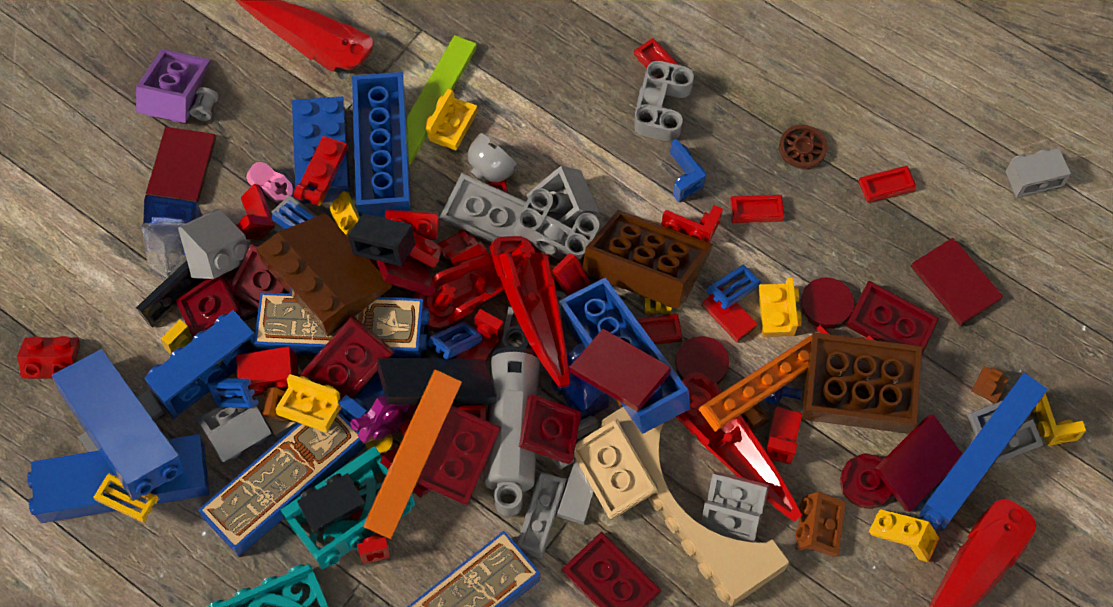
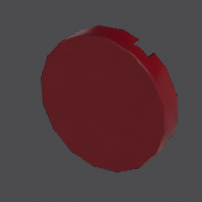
[800,278,854,328]
[675,336,729,384]
[840,453,892,509]

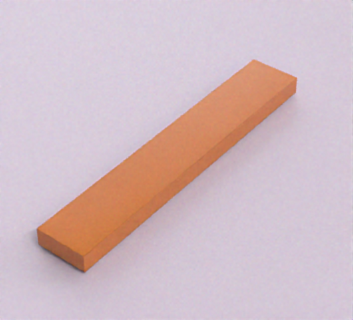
[699,335,812,432]
[363,370,462,539]

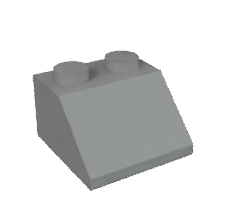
[526,166,599,228]
[178,209,249,279]
[196,396,272,462]

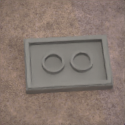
[439,173,526,243]

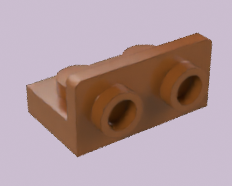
[795,491,846,557]

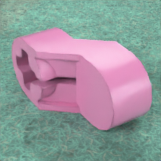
[247,162,293,204]

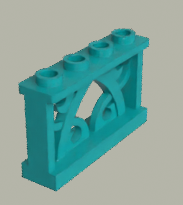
[281,446,415,570]
[207,564,328,607]

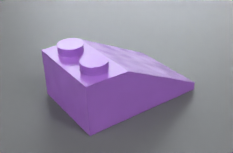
[136,49,210,123]

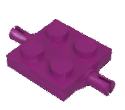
[351,396,419,443]

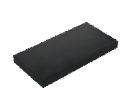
[377,358,497,405]

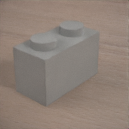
[1005,148,1071,198]

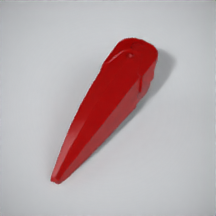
[236,0,373,71]
[490,236,570,387]
[412,245,552,331]
[676,372,802,522]
[929,499,1036,607]

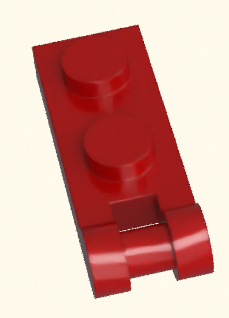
[294,136,348,206]

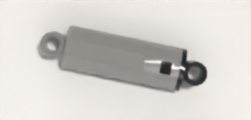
[484,326,540,517]

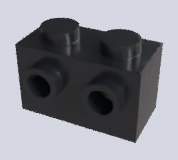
[348,213,416,266]
[297,473,365,535]

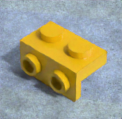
[425,89,478,151]
[276,374,341,433]

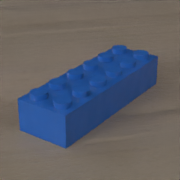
[352,72,412,218]
[559,277,690,434]

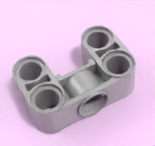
[634,61,694,142]
[514,188,600,263]

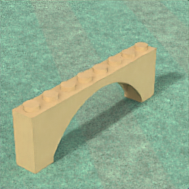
[602,407,789,607]

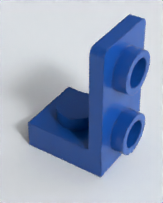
[670,139,706,203]
[339,374,385,421]

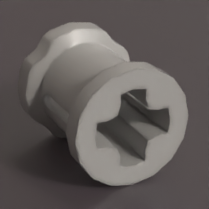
[189,87,219,121]

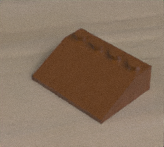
[583,210,713,309]
[256,213,393,336]
[801,332,922,434]

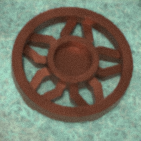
[779,125,827,170]

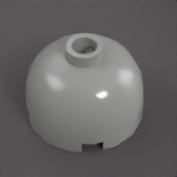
[467,133,519,183]

